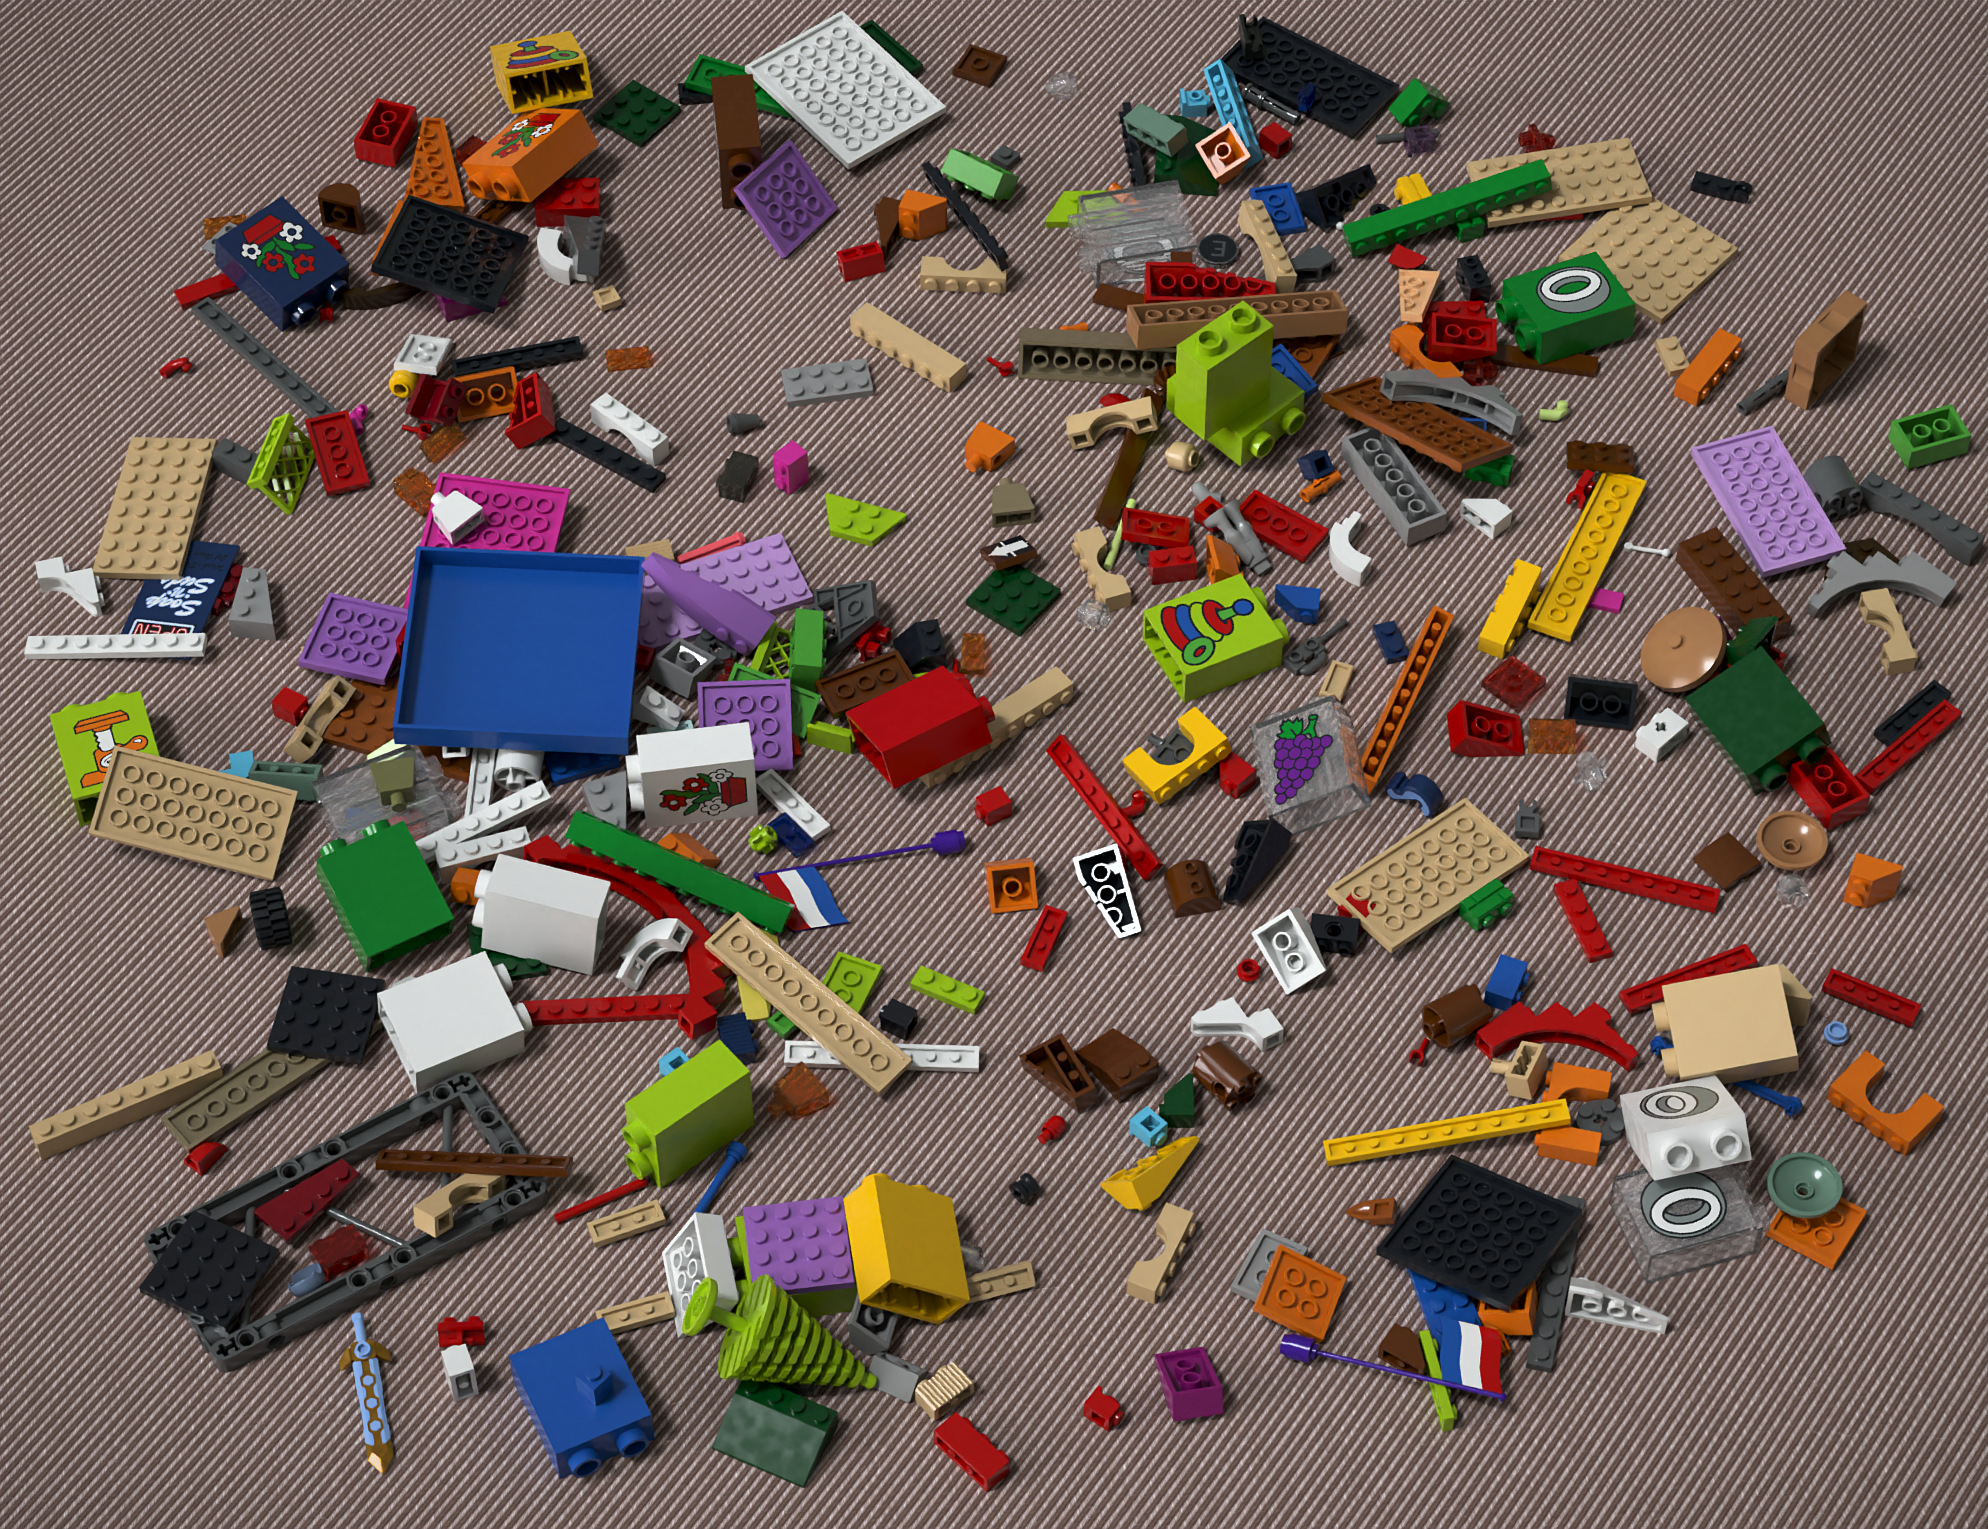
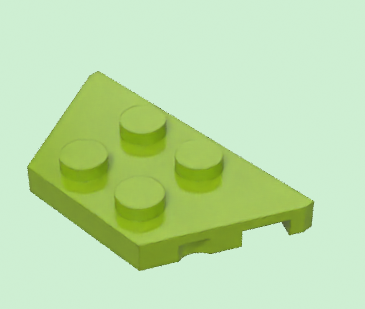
[1045,190,1127,228]
[825,493,907,547]

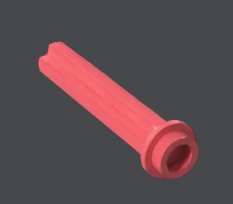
[677,531,746,564]

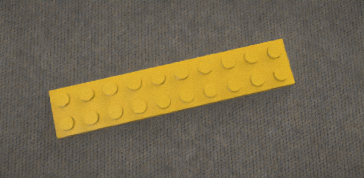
[1527,472,1647,642]

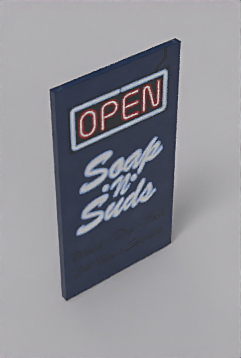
[121,540,240,661]

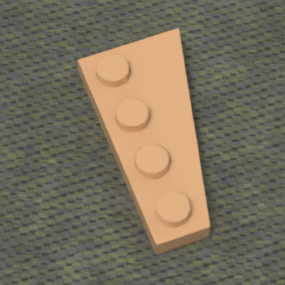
[1399,269,1441,323]

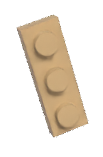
[587,1199,666,1248]
[965,1260,1036,1305]
[595,1291,675,1335]

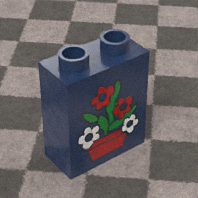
[215,196,350,331]

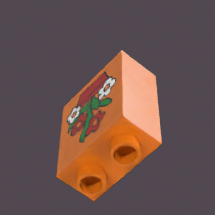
[462,108,599,202]

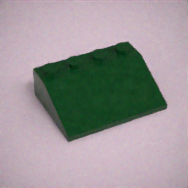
[1154,114,1218,197]
[712,1379,838,1488]

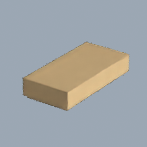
[1319,660,1355,704]

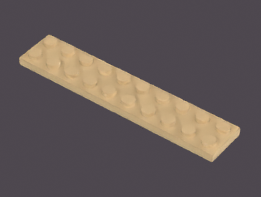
[704,912,913,1096]

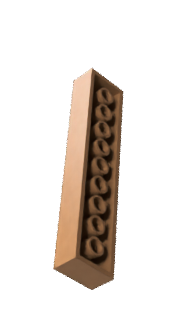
[1126,290,1348,350]

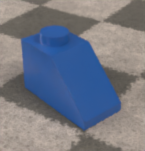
[1274,584,1321,624]

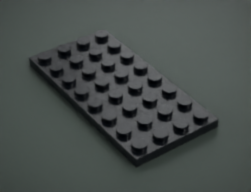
[1221,17,1400,139]

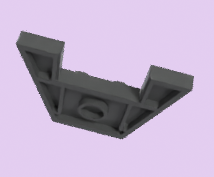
[814,580,879,663]

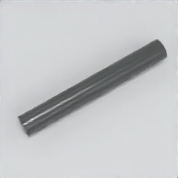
[1376,128,1439,143]

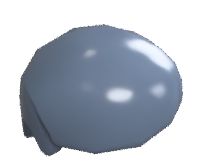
[287,1263,326,1298]

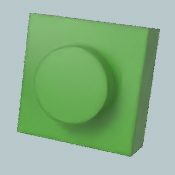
[767,1011,799,1040]

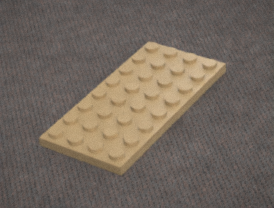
[1466,137,1653,228]
[93,437,218,580]
[88,745,298,881]
[1327,798,1530,954]

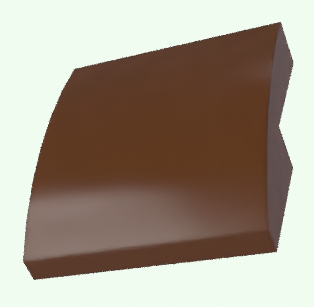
[1693,832,1762,892]

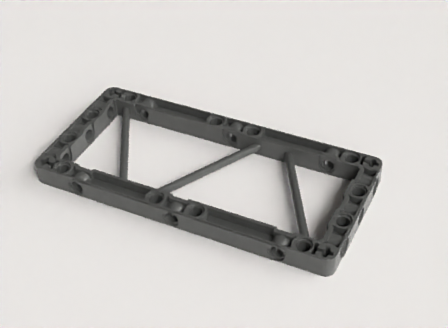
[144,1072,548,1373]

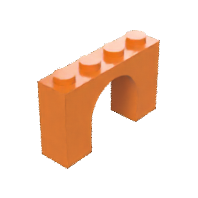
[1827,1050,1944,1156]
[1534,1062,1612,1166]

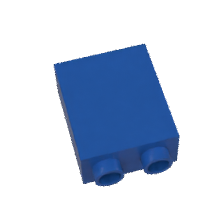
[509,1317,655,1479]

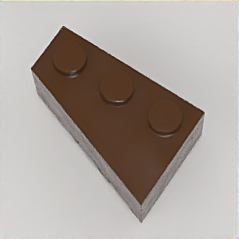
[1019,1033,1100,1113]

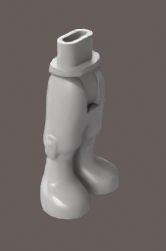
[1203,499,1271,576]

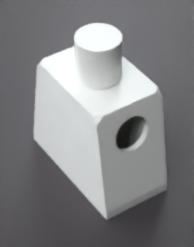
[431,491,485,545]

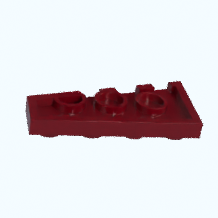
[253,1159,361,1245]

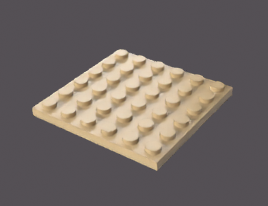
[1558,197,1738,324]

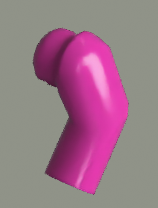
[349,404,369,435]

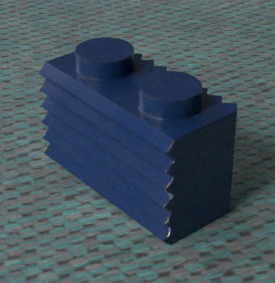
[716,1012,759,1065]

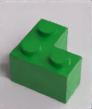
[1388,78,1451,130]

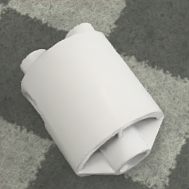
[493,749,545,792]

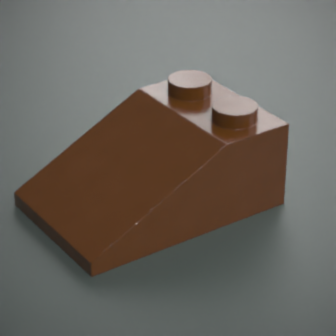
[1075,1028,1159,1103]

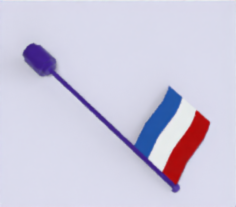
[753,829,966,933]
[1280,1316,1507,1402]

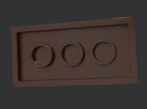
[814,650,915,720]

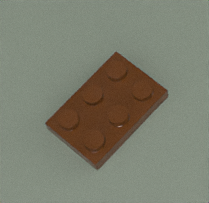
[1566,440,1634,474]

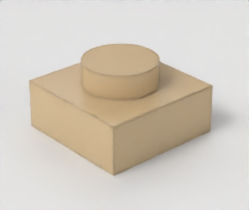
[593,285,622,312]

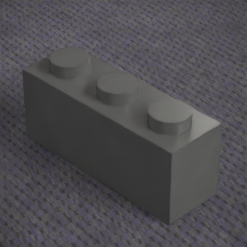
[211,438,281,494]

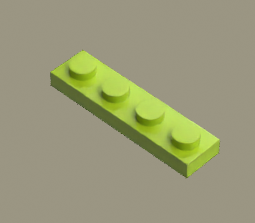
[1418,1330,1457,1432]

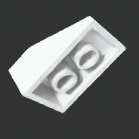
[1251,907,1327,995]

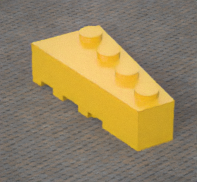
[1478,559,1542,659]

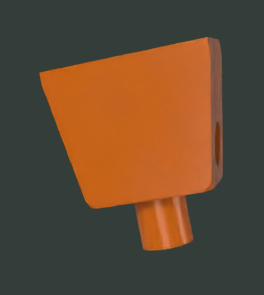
[965,421,1015,472]

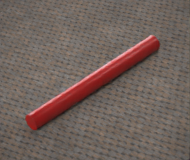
[554,1178,648,1224]

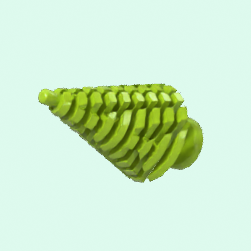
[682,1274,877,1389]

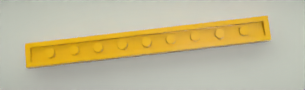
[1323,1098,1571,1166]

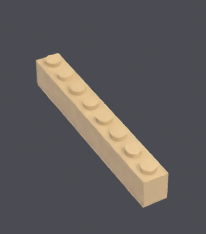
[919,666,1074,788]
[28,1050,223,1160]

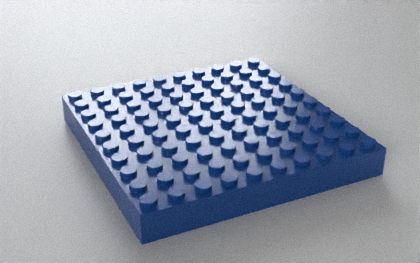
[393,546,645,755]

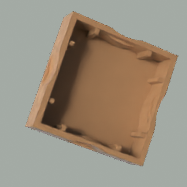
[1784,290,1868,411]

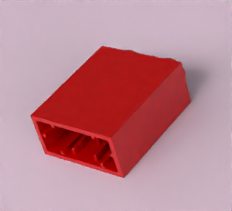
[845,666,995,789]

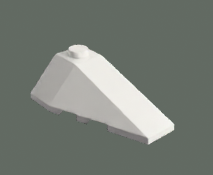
[1564,1277,1668,1334]

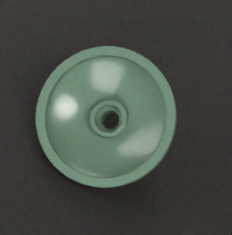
[1767,1152,1843,1218]

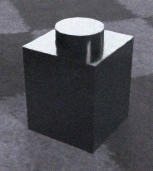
[879,998,918,1041]

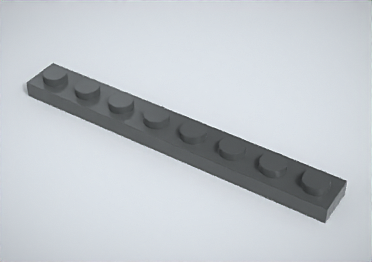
[1526,1194,1585,1373]

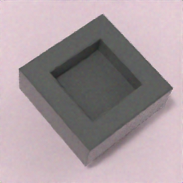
[991,144,1020,171]

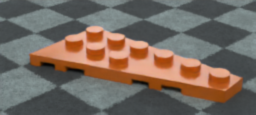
[402,117,465,212]

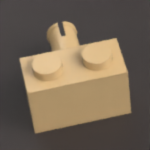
[1490,1041,1549,1100]

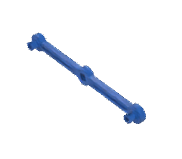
[1650,1036,1803,1116]

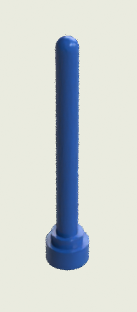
[690,1141,748,1218]

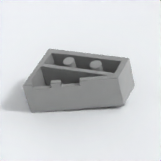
[582,771,628,830]

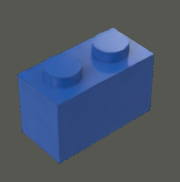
[1484,954,1530,1011]

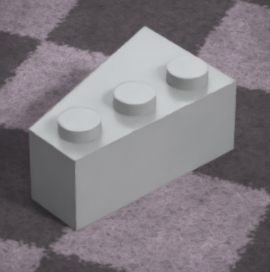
[228,567,276,641]

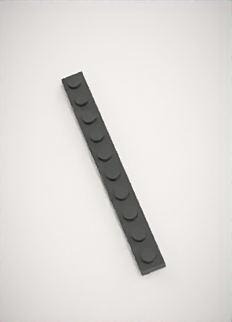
[191,297,339,418]

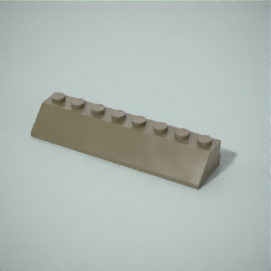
[1018,328,1177,385]

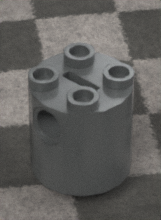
[1804,455,1864,521]

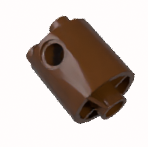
[1422,984,1493,1049]
[1192,1040,1263,1111]

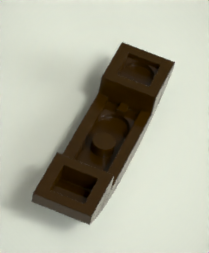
[341,282,422,310]

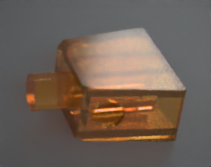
[767,1061,829,1120]

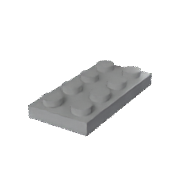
[781,358,874,408]

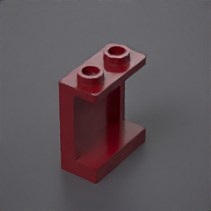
[405,374,468,427]

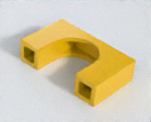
[1122,707,1232,805]

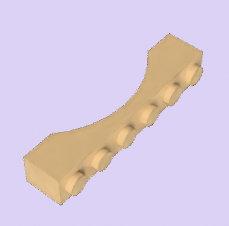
[1237,199,1297,294]

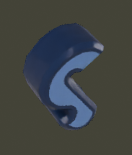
[1385,772,1444,818]

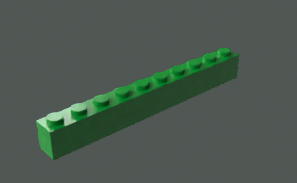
[1342,159,1552,257]
[565,809,795,935]

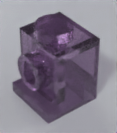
[1403,125,1436,158]

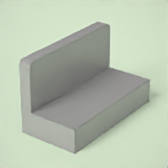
[868,1351,927,1402]

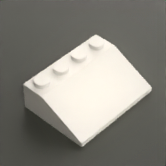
[662,1212,739,1338]

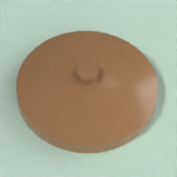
[1641,607,1727,692]

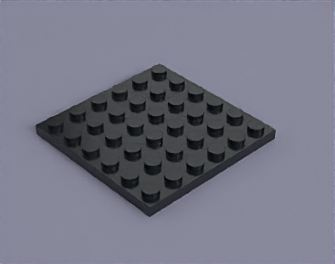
[371,195,529,314]
[1376,1154,1582,1313]

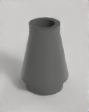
[726,413,760,434]

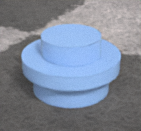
[1824,1021,1848,1045]

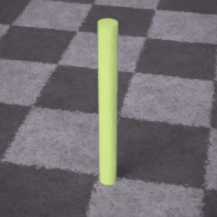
[1103,499,1137,570]

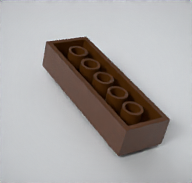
[1676,527,1792,643]

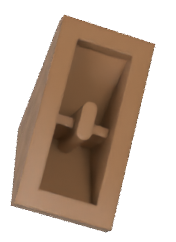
[204,906,243,958]

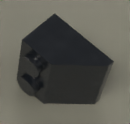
[893,619,947,674]

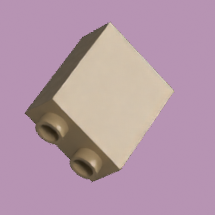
[1652,964,1799,1084]

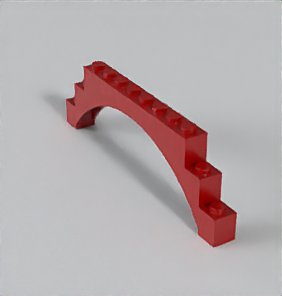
[523,835,733,1041]

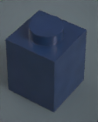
[1297,450,1334,479]

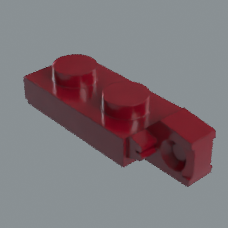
[211,563,244,616]

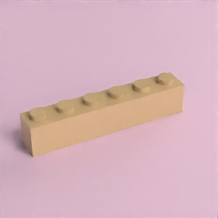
[850,302,966,393]

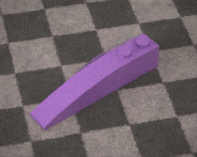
[641,552,776,656]

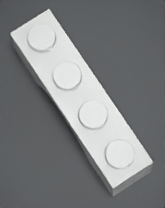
[590,392,669,466]
[434,826,531,885]

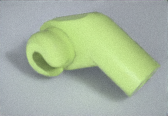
[1539,400,1569,421]

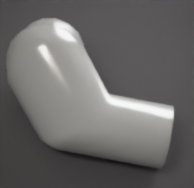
[1191,481,1221,503]

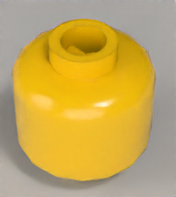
[389,370,419,398]

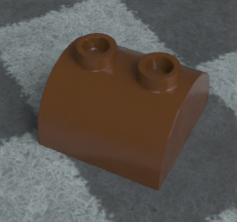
[318,183,365,235]
[1164,860,1221,918]

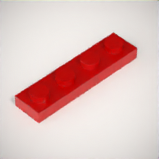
[1553,878,1613,963]
[1821,968,1922,1028]

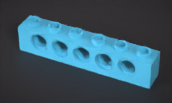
[1203,59,1263,169]

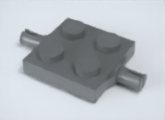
[1147,728,1218,778]

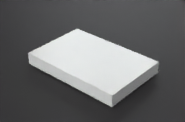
[394,334,453,375]

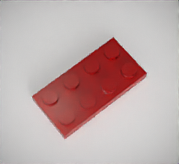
[305,410,370,496]
[1230,490,1329,563]

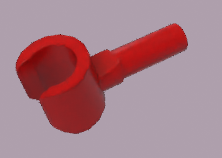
[320,300,333,323]
[987,356,1014,377]
[402,423,431,441]
[951,659,965,679]
[1409,1038,1429,1067]

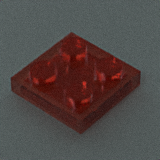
[1481,655,1546,711]

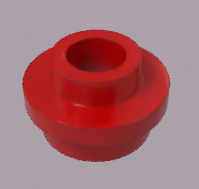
[1237,959,1261,982]

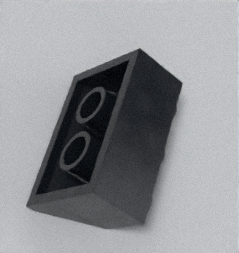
[1563,673,1638,730]

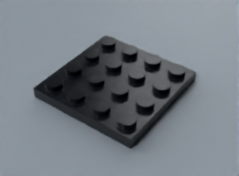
[266,966,386,1065]
[139,1210,280,1332]

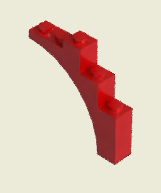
[1475,1001,1638,1072]

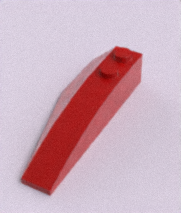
[1144,262,1276,304]

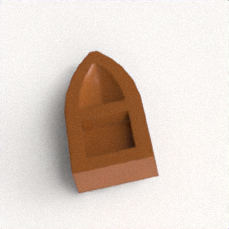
[1346,1198,1397,1226]

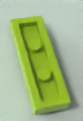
[910,965,985,1015]

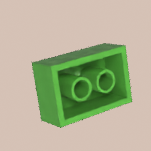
[941,148,1020,201]
[1888,404,1972,469]
[789,608,827,693]

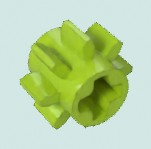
[748,824,778,854]

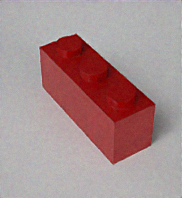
[934,1412,1010,1492]

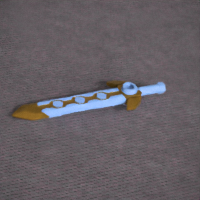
[339,1312,394,1473]

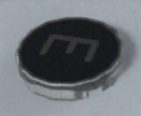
[1197,233,1239,269]

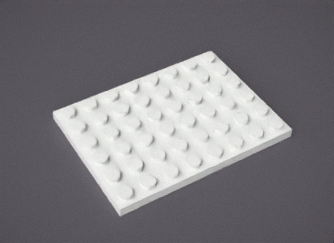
[745,11,946,170]

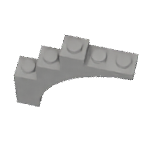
[1380,369,1523,435]
[1807,551,1957,618]

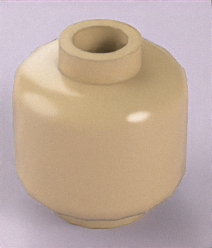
[1165,441,1199,472]

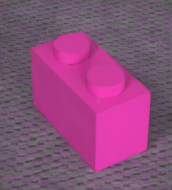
[773,440,809,495]

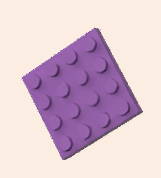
[733,140,838,258]
[298,592,408,685]
[698,679,793,773]
[743,1196,854,1295]

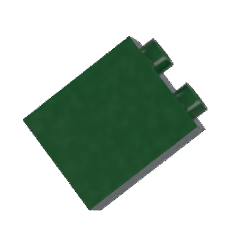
[1685,646,1832,796]

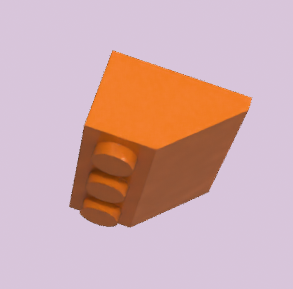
[454,366,517,423]

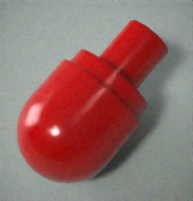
[1038,1115,1066,1144]

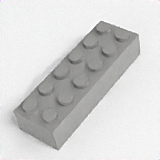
[1341,427,1447,546]

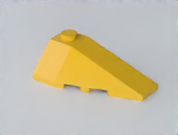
[1100,1136,1199,1211]

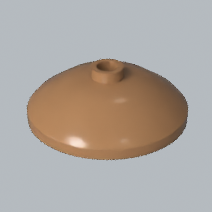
[1756,811,1828,870]

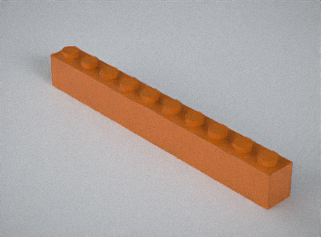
[1347,605,1454,797]

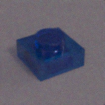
[1297,82,1316,112]

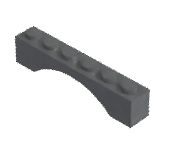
[1257,244,1336,284]
[1859,471,1985,567]

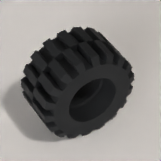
[249,886,292,950]

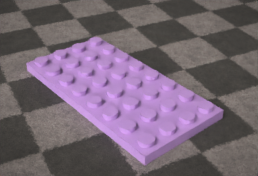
[1690,426,1846,578]
[639,533,814,653]

